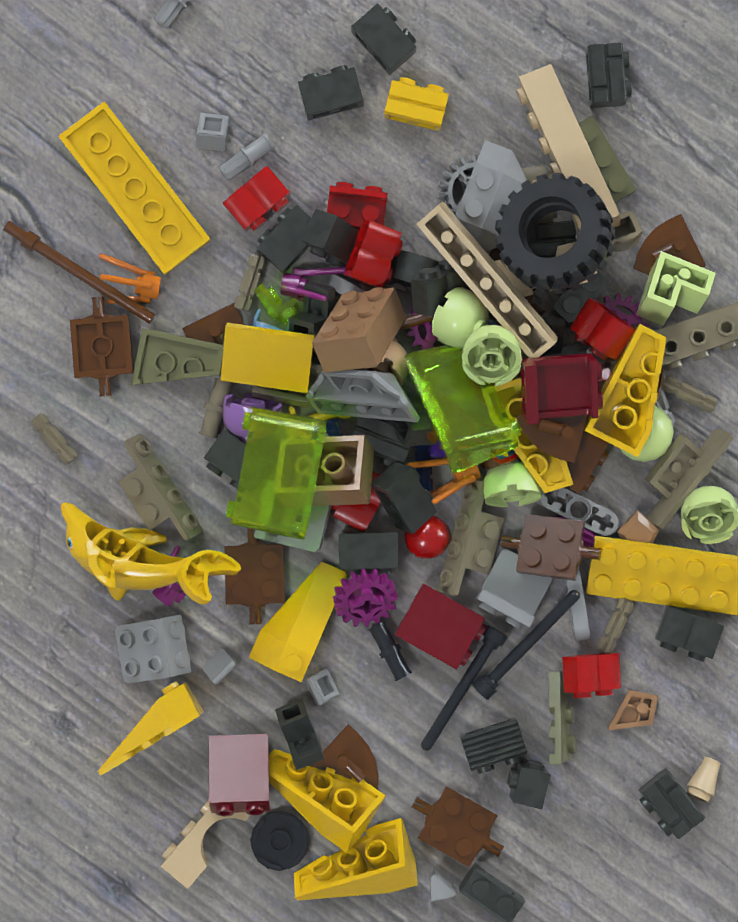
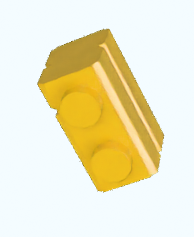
[384,77,449,132]

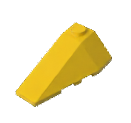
[584,324,667,457]
[481,373,574,493]
[248,562,347,682]
[98,681,204,776]
[269,749,386,853]
[294,818,418,901]

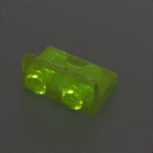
[253,283,299,325]

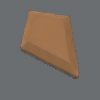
[617,510,659,544]
[608,690,658,730]

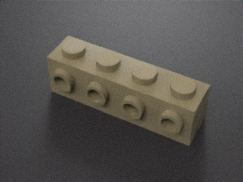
[655,302,738,371]

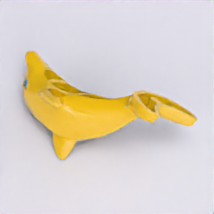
[60,502,241,605]

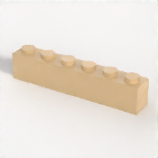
[516,64,620,231]
[416,201,558,358]

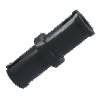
[368,621,412,681]

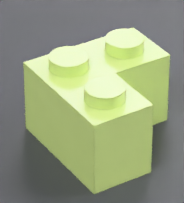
[636,251,716,326]

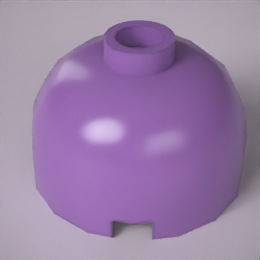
[223,393,282,443]

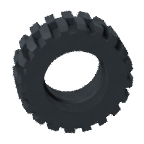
[495,173,615,294]

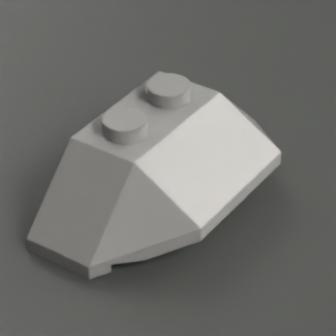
[455,140,527,252]
[306,370,420,422]

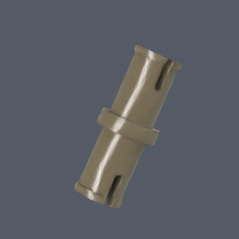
[199,378,233,439]

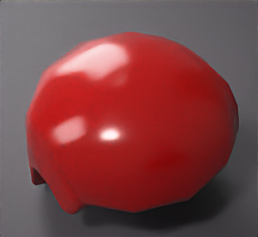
[404,516,451,559]

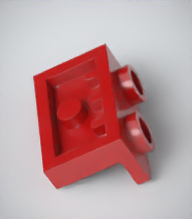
[327,182,388,229]

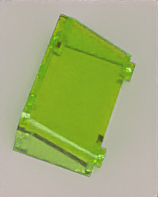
[403,345,521,475]
[225,406,326,540]

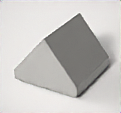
[303,668,340,706]
[430,870,456,901]

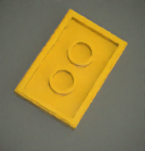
[220,323,315,393]

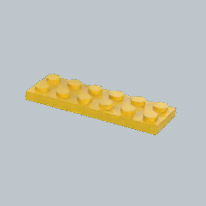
[58,101,211,275]
[585,536,738,615]

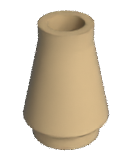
[686,757,721,803]

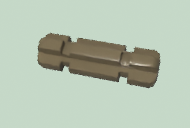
[234,254,266,312]
[662,376,717,413]
[31,413,78,464]
[597,598,634,653]

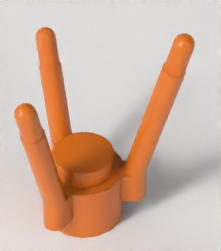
[99,253,161,304]
[406,455,480,504]

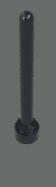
[472,590,580,700]
[421,625,508,751]

